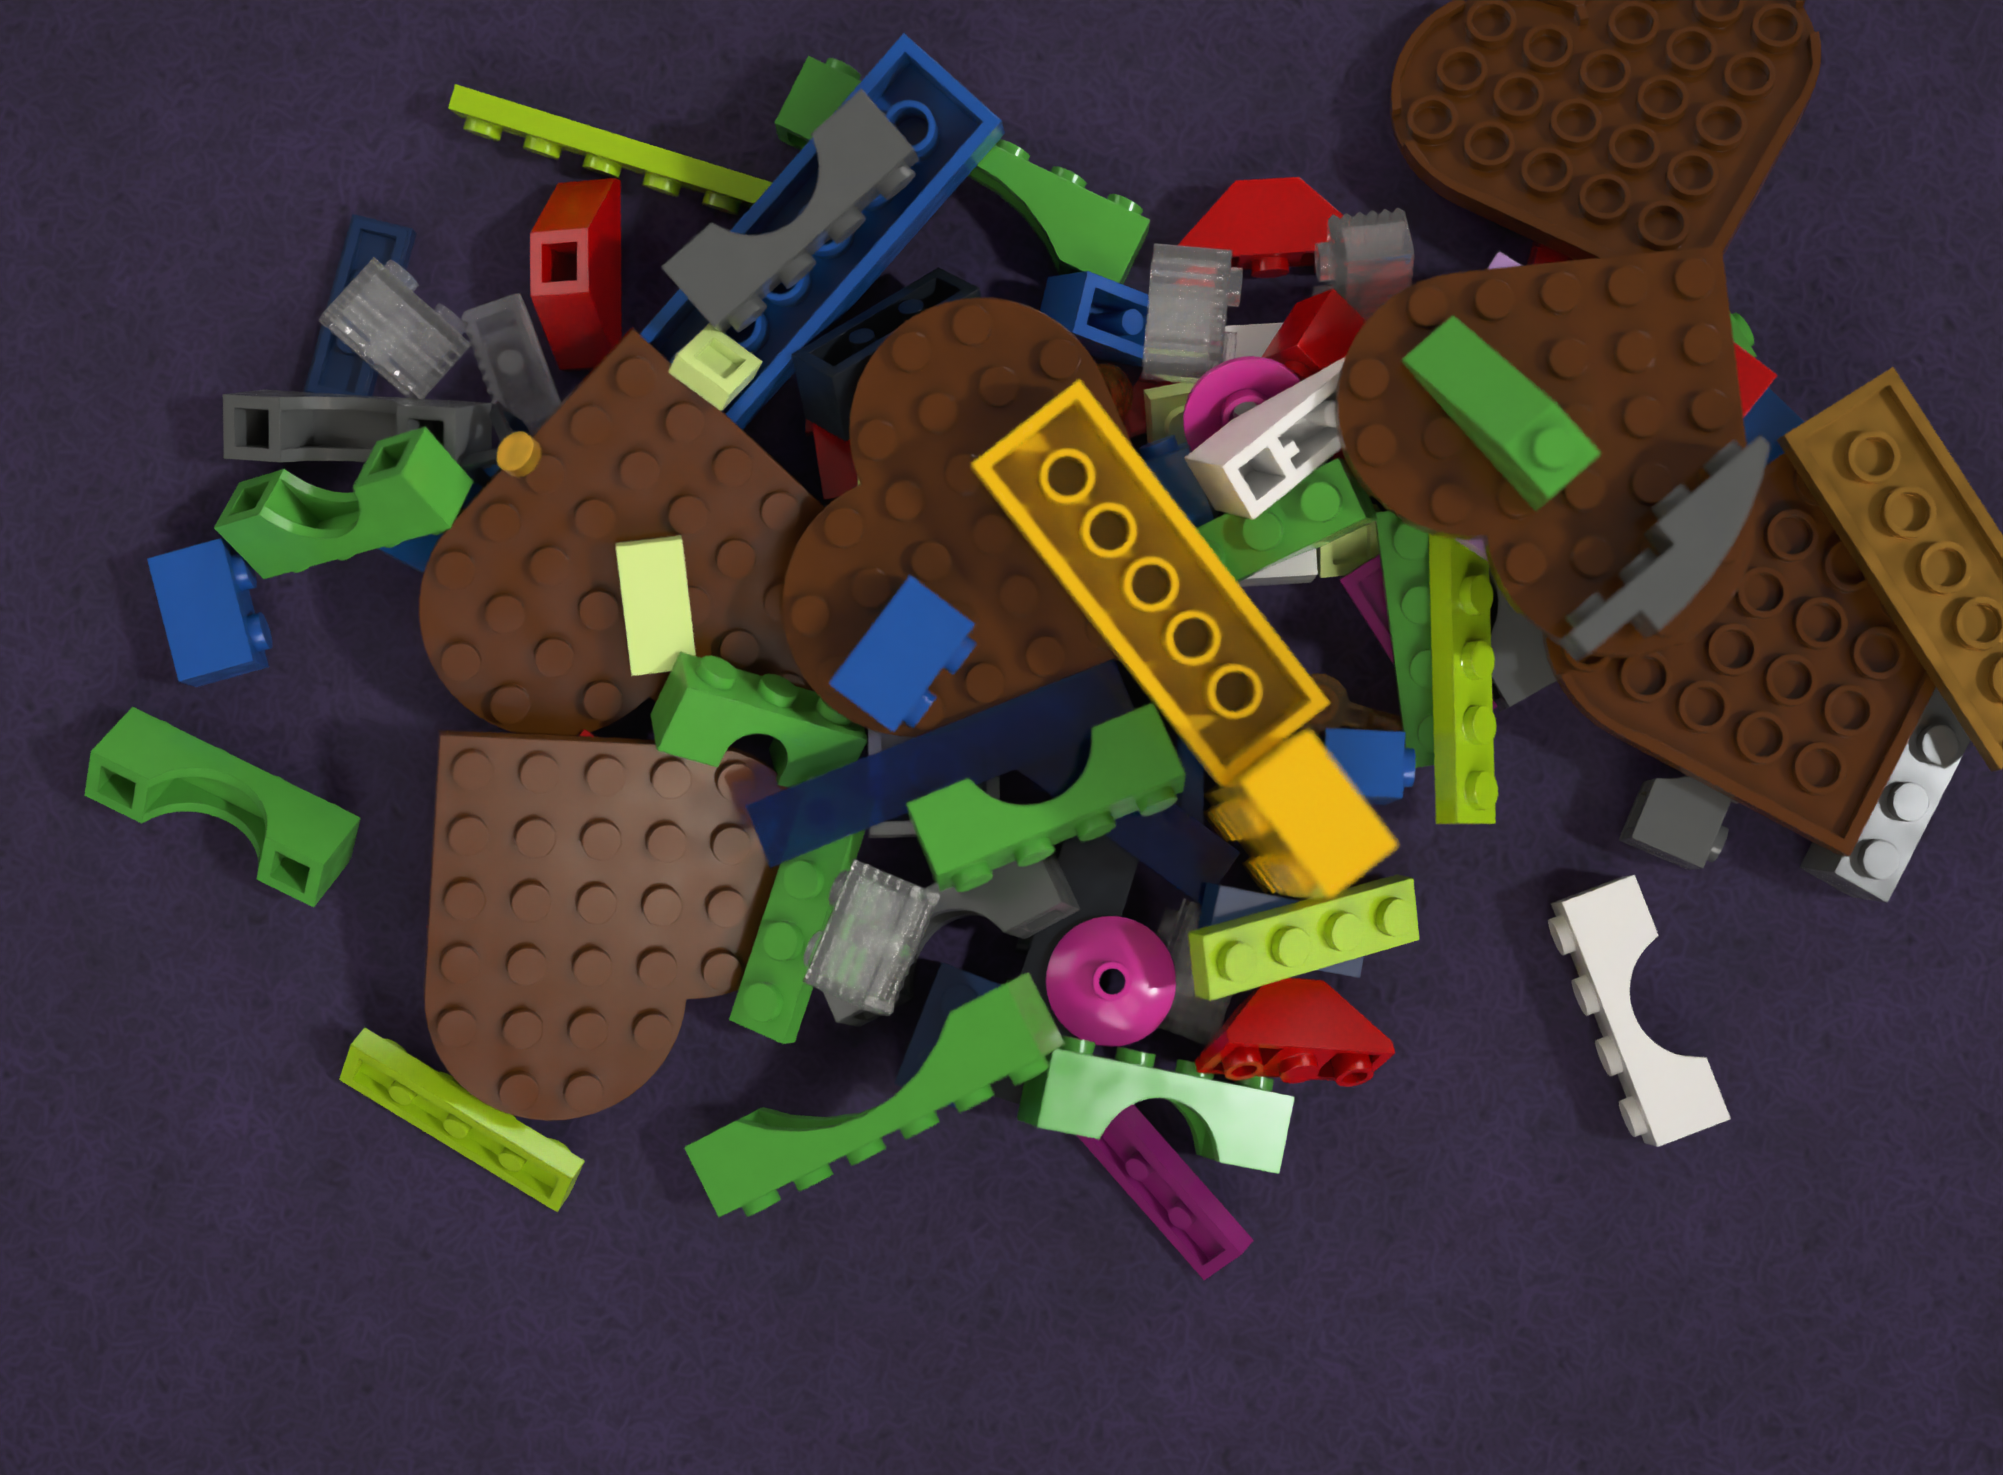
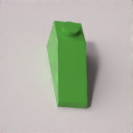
[1401,316,1601,512]

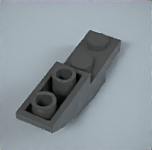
[1559,435,1770,662]

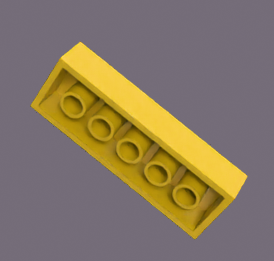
[970,379,1330,787]
[1203,730,1398,898]

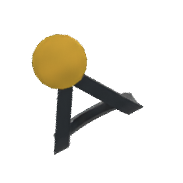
[460,401,541,487]

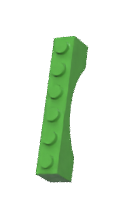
[775,56,1150,284]
[684,972,1065,1217]

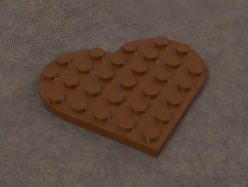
[1390,0,1821,260]
[1335,245,1755,658]
[782,298,1134,737]
[419,327,826,736]
[1542,453,1936,857]
[424,730,802,1121]

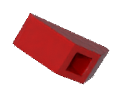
[1173,177,1368,282]
[530,178,622,372]
[1195,978,1395,1087]

